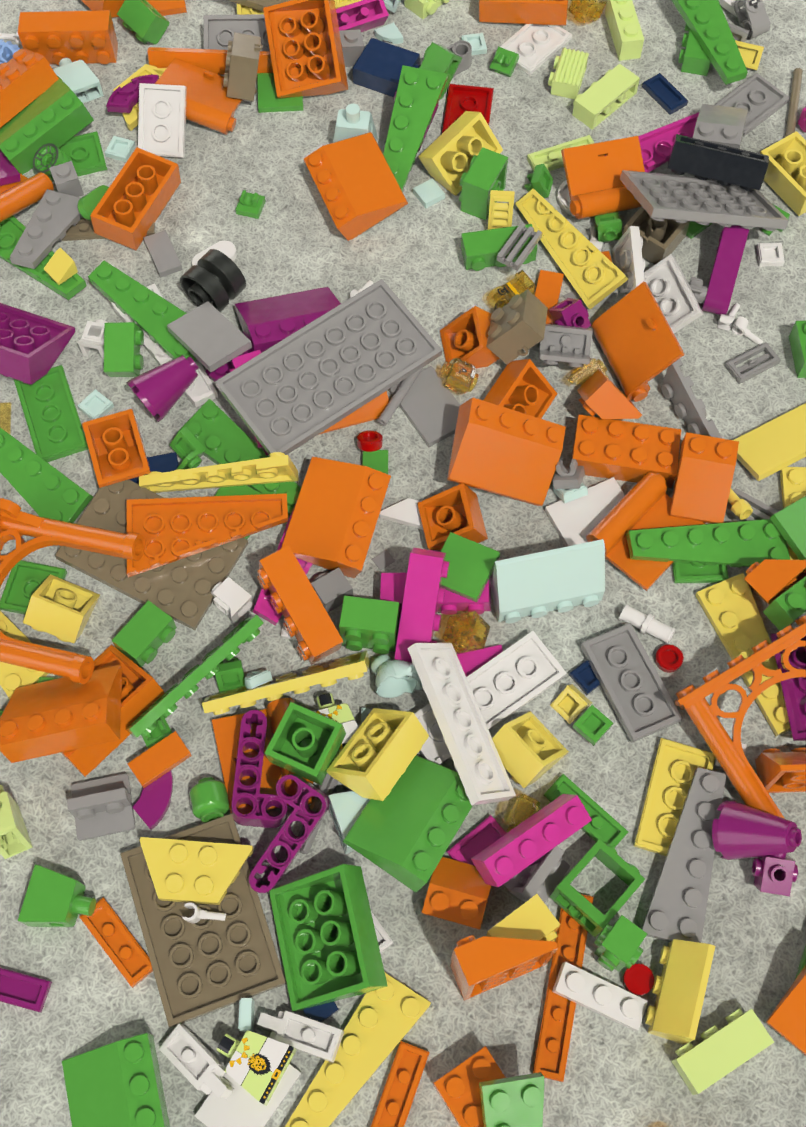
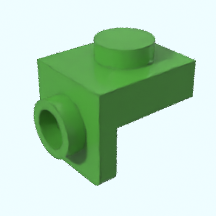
[594,212,622,242]
[170,427,207,470]

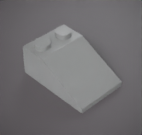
[693,104,748,149]

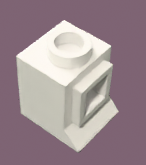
[77,319,108,359]
[211,577,255,626]

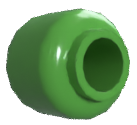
[190,777,230,823]

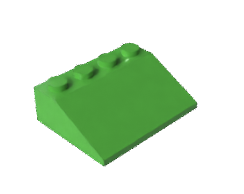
[0,75,94,175]
[343,755,472,893]
[269,864,388,1011]
[62,1033,170,1127]

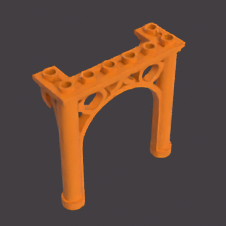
[0,498,146,684]
[674,614,806,819]

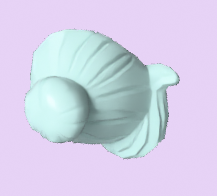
[371,654,423,698]

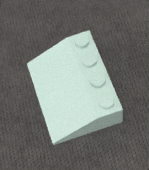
[491,539,605,624]

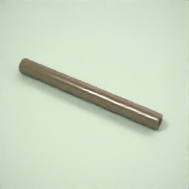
[785,68,803,137]

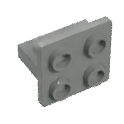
[538,324,593,367]
[67,773,135,841]
[503,846,570,903]

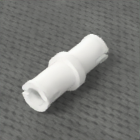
[619,604,676,644]

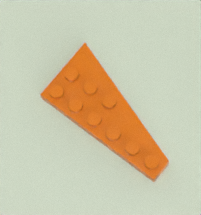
[126,493,288,578]

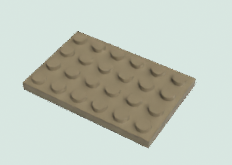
[55,479,248,630]
[120,813,287,1028]

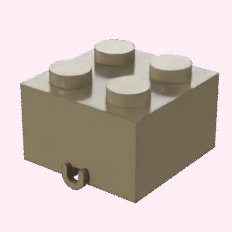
[223,32,263,101]
[622,206,690,264]
[486,289,548,364]

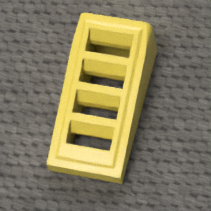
[488,190,515,230]

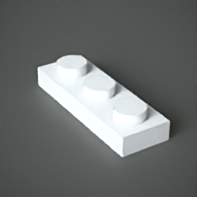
[552,962,648,1031]

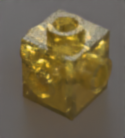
[568,0,608,23]
[442,611,490,654]

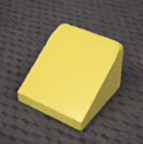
[44,248,78,285]
[550,684,592,724]

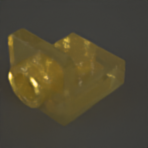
[565,358,609,386]

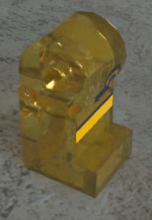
[486,270,535,311]

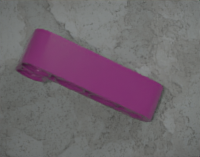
[702,225,749,315]
[232,710,287,828]
[249,774,329,893]

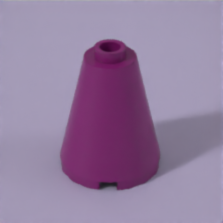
[126,355,199,422]
[712,801,802,860]

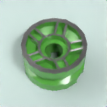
[33,143,70,182]

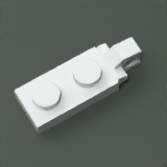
[257,1010,344,1063]
[159,1023,235,1100]

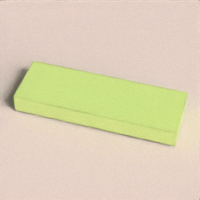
[527,135,594,171]

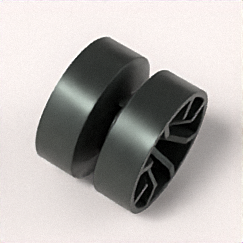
[180,249,246,312]

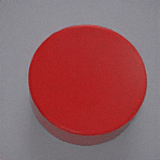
[357,430,383,452]
[655,644,684,673]
[623,964,654,996]

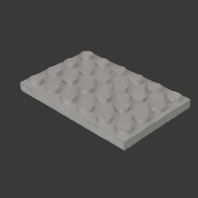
[620,170,789,231]

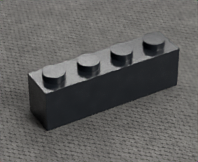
[667,134,769,191]

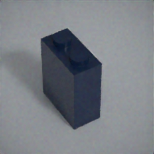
[352,37,421,97]

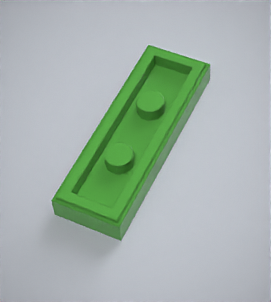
[544,774,628,848]

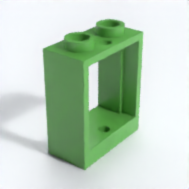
[550,839,645,938]

